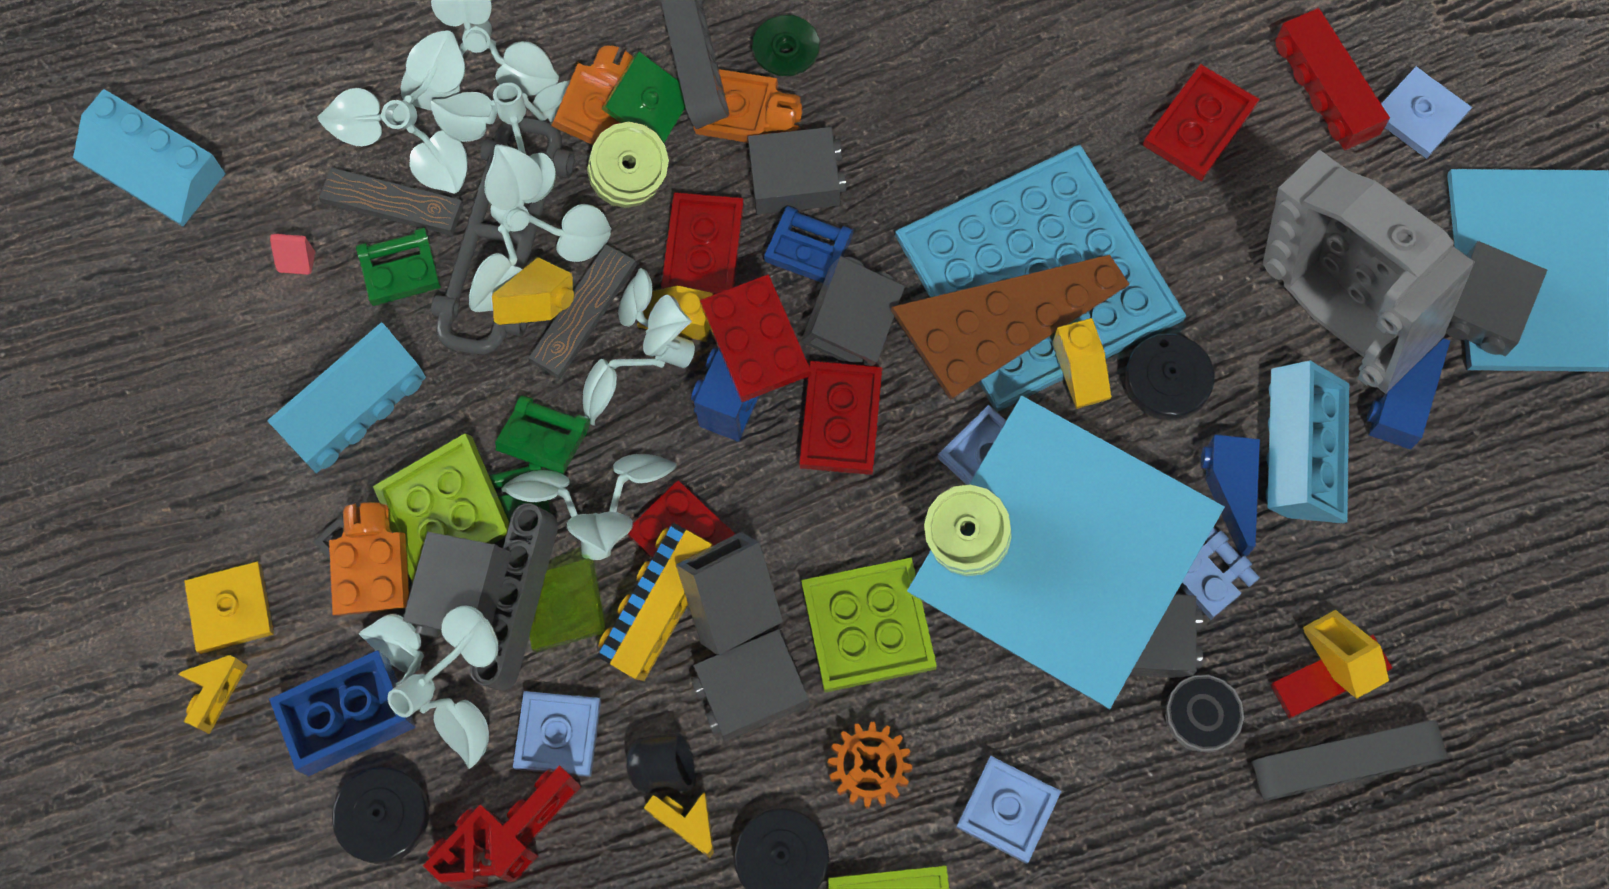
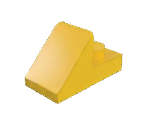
[178,655,247,734]
[644,793,714,858]

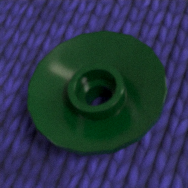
[752,15,820,76]

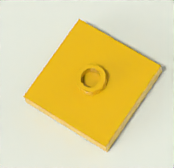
[184,561,274,654]

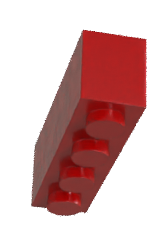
[1275,8,1390,151]

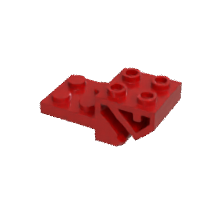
[423,765,581,889]

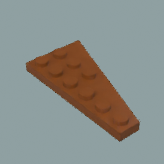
[890,255,1130,400]

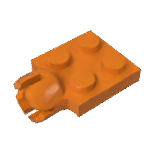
[551,45,633,145]
[694,69,802,143]
[329,502,409,616]

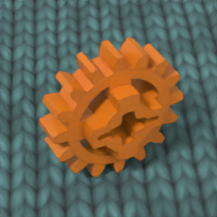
[828,722,912,809]

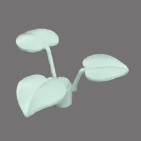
[401,0,559,110]
[318,30,468,194]
[430,80,570,203]
[469,144,611,312]
[583,268,695,426]
[501,454,677,560]
[359,606,499,769]

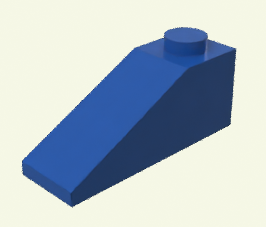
[1367,338,1450,450]
[1201,435,1260,556]

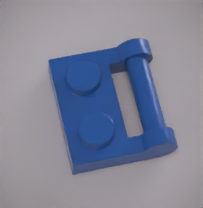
[764,206,854,283]

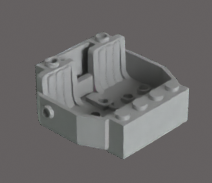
[1262,150,1475,394]

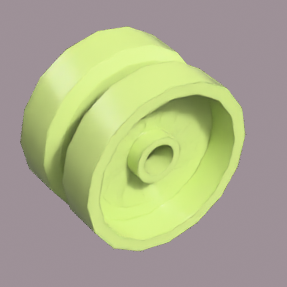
[587,122,669,208]
[924,484,1012,577]

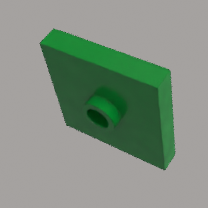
[601,52,686,143]

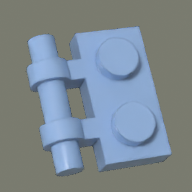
[1180,527,1260,620]

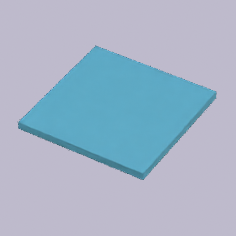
[895,144,1186,412]
[1447,169,1609,372]
[907,395,1225,710]

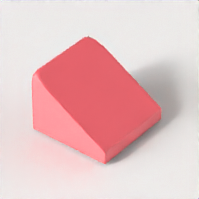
[270,234,315,275]

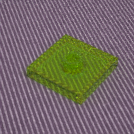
[529,558,606,652]

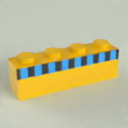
[597,523,714,681]

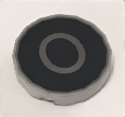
[1165,675,1244,753]

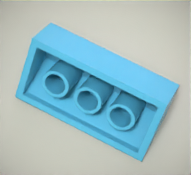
[73,89,226,227]
[267,322,426,474]
[1266,360,1349,523]

